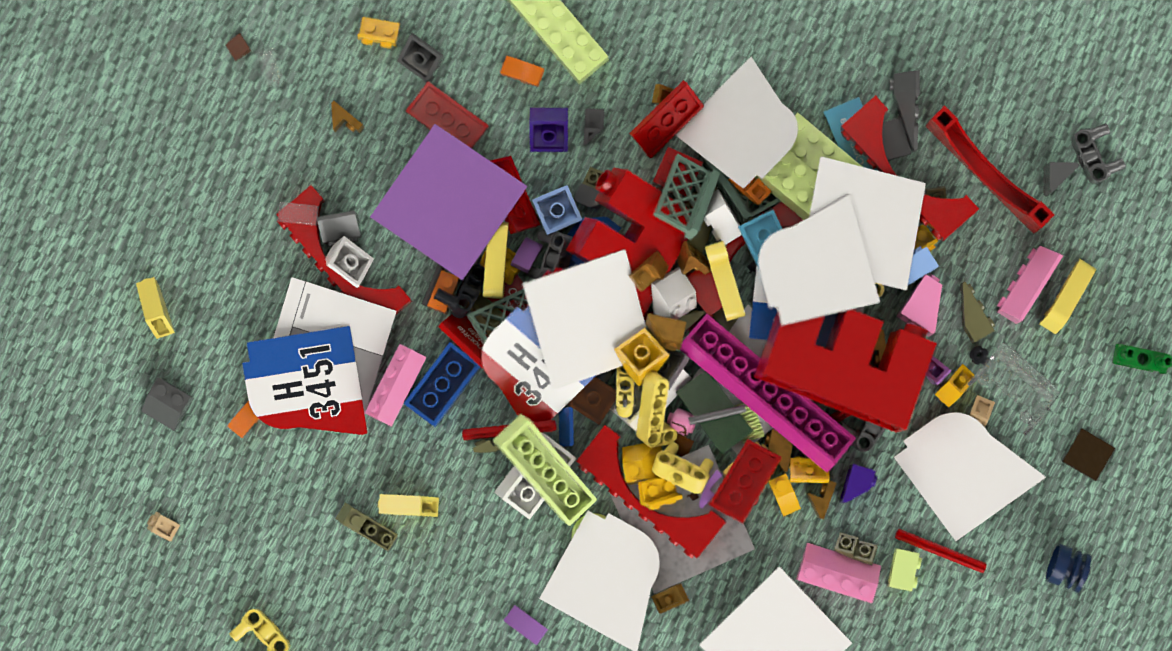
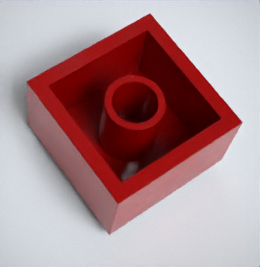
[652,147,703,198]

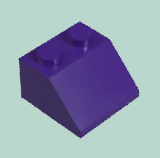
[529,108,568,152]
[839,464,877,503]

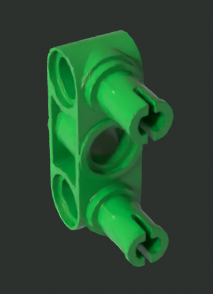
[1112,344,1172,374]

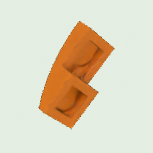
[500,56,545,87]
[728,178,771,205]
[227,401,259,438]

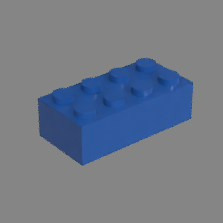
[403,342,481,428]

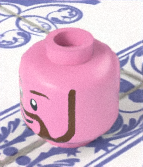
[667,408,696,436]

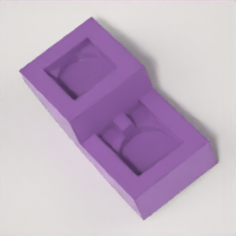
[511,237,543,274]
[699,469,723,508]
[503,605,548,645]

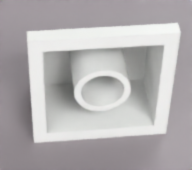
[703,189,741,245]
[325,236,374,288]
[651,267,697,320]

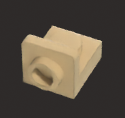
[969,395,995,427]
[147,511,180,542]

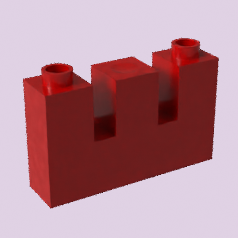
[541,167,690,317]
[754,309,937,433]

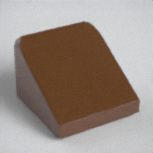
[225,33,251,61]
[674,433,694,457]

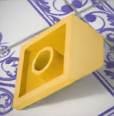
[614,328,669,386]
[622,443,662,485]

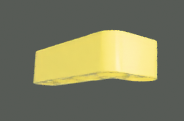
[483,222,509,299]
[705,241,746,321]
[1039,259,1096,334]
[616,366,634,418]
[636,371,677,447]

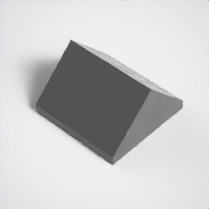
[397,33,445,83]
[1043,162,1080,197]

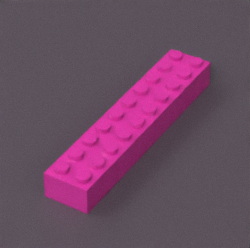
[680,314,856,472]

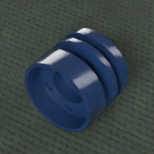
[1045,544,1092,593]

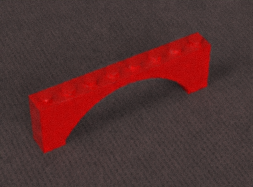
[840,95,979,242]
[925,105,1055,234]
[276,185,412,316]
[685,202,804,318]
[576,425,727,558]

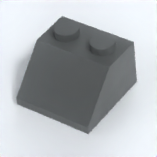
[317,210,362,247]
[141,377,194,431]

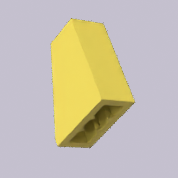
[136,277,175,339]
[378,494,439,517]

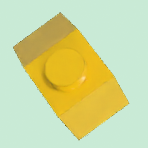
[935,364,976,407]
[768,473,801,517]

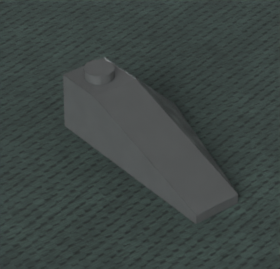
[889,70,920,152]

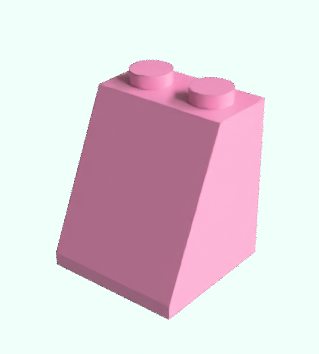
[897,274,942,337]

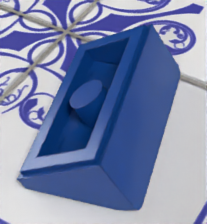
[559,407,574,447]

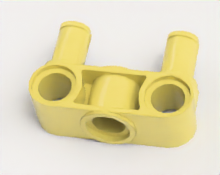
[652,442,714,494]
[229,609,290,651]

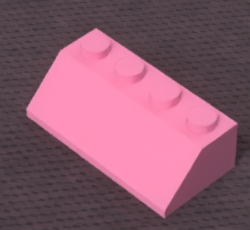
[997,246,1063,324]
[365,344,427,427]
[796,543,881,603]

